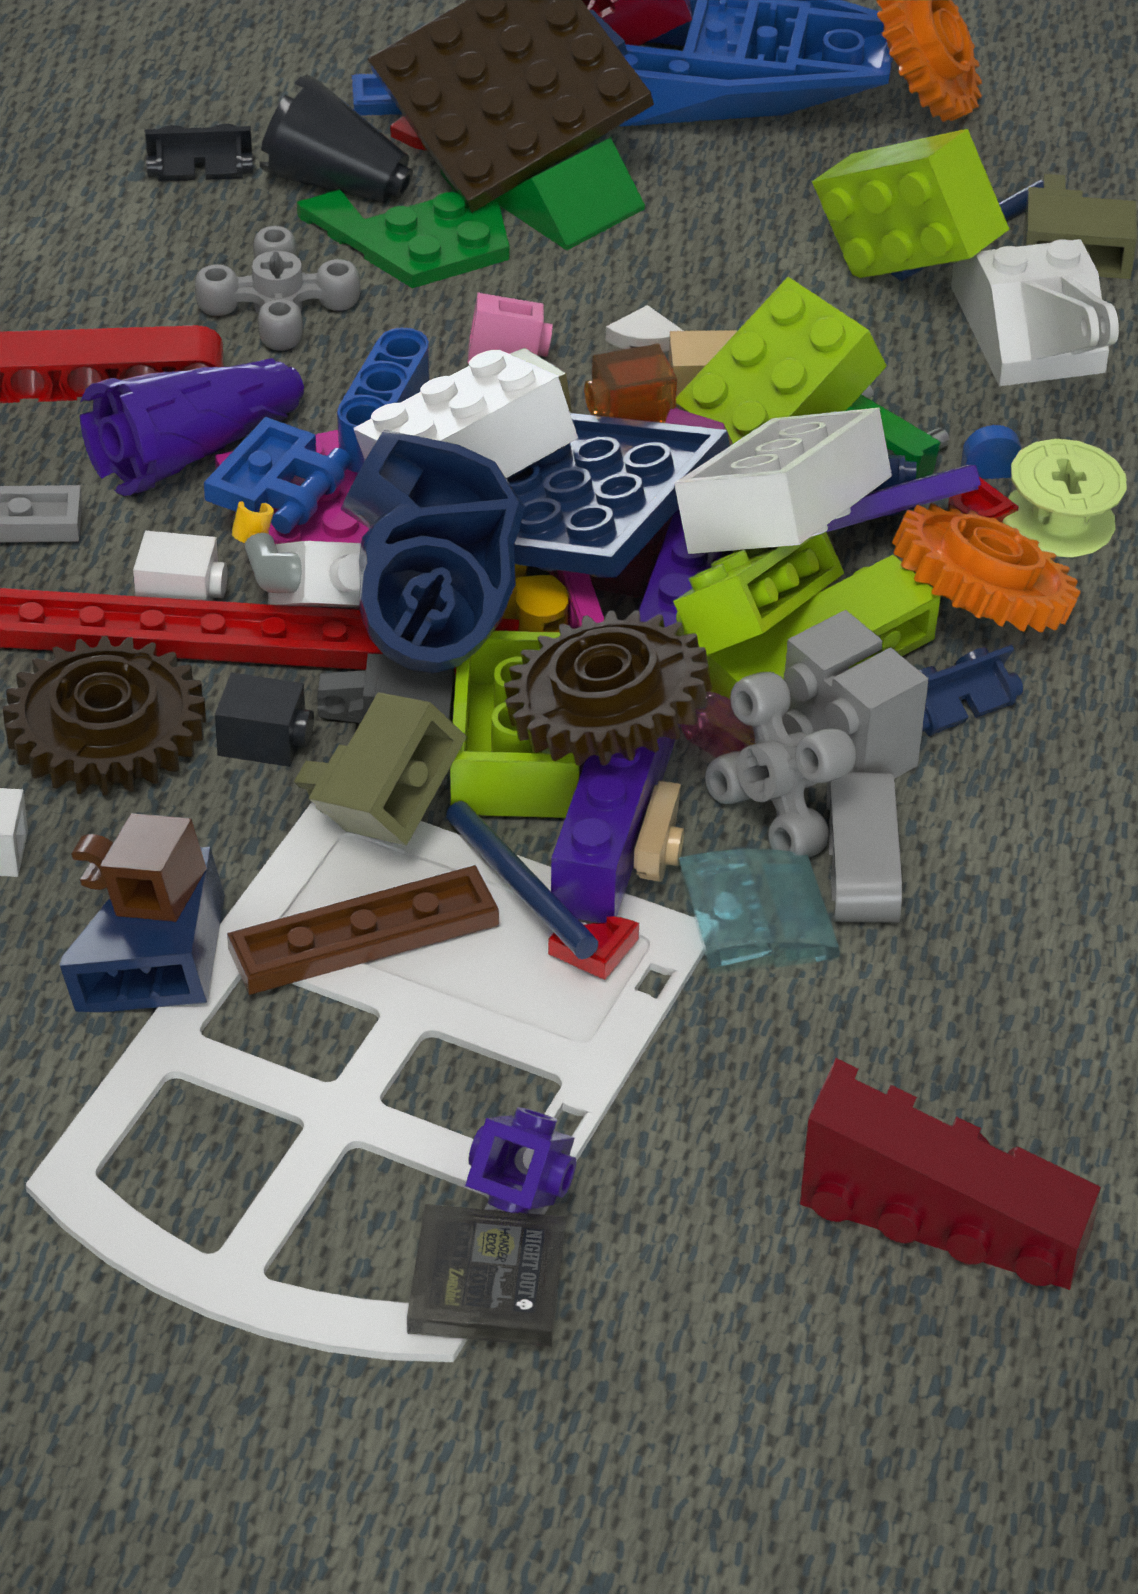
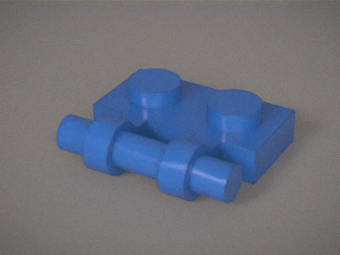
[204,417,352,534]

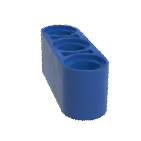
[337,328,430,473]

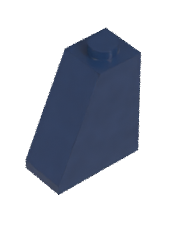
[60,847,225,1013]

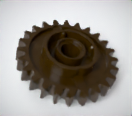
[504,611,712,766]
[3,636,206,796]

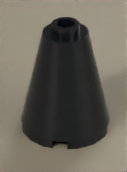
[259,75,413,203]

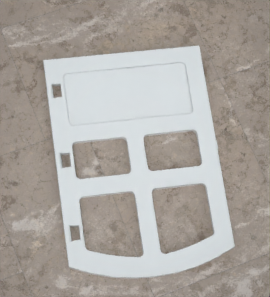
[26,802,718,1362]

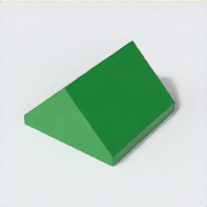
[498,137,645,251]

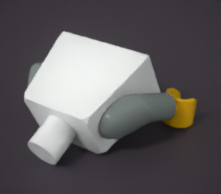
[232,501,361,609]

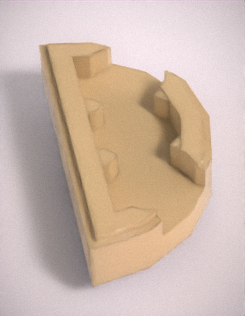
[634,781,684,882]

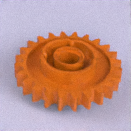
[876,0,982,122]
[892,503,1080,633]

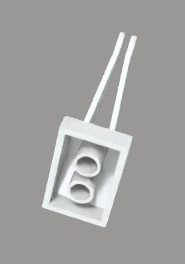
[951,239,1119,386]

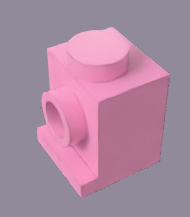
[468,293,552,363]

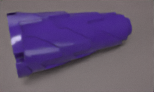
[80,358,304,496]

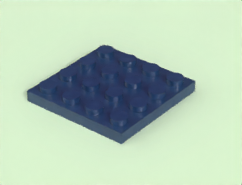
[506,413,730,578]

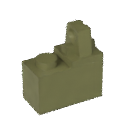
[1023,174,1137,279]
[294,692,467,846]

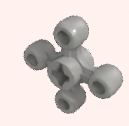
[195,226,360,351]
[705,672,857,862]

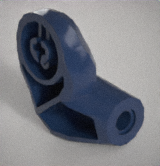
[341,430,525,674]

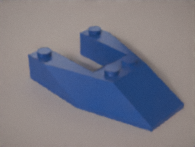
[619,0,893,127]

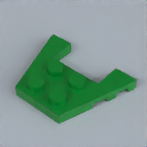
[297,170,510,289]

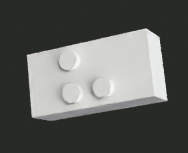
[674,408,892,554]

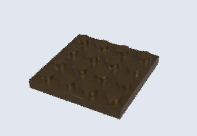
[367,0,654,213]

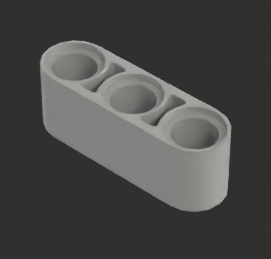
[826,772,902,923]

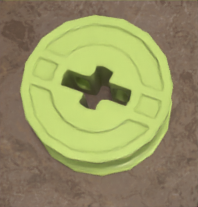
[1003,439,1127,557]

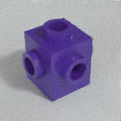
[465,1107,576,1216]

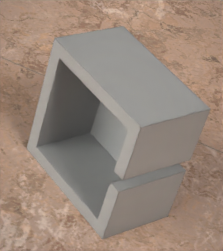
[782,610,928,779]

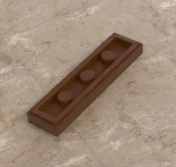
[227,865,499,995]

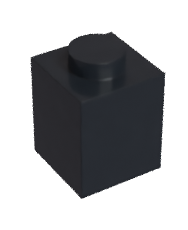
[215,672,314,767]

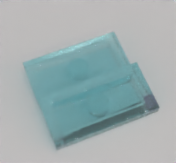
[679,849,840,969]

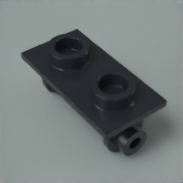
[145,123,253,182]

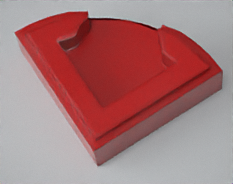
[548,916,639,980]

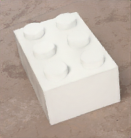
[353,350,578,478]

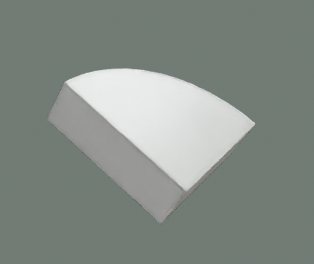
[606,305,683,352]

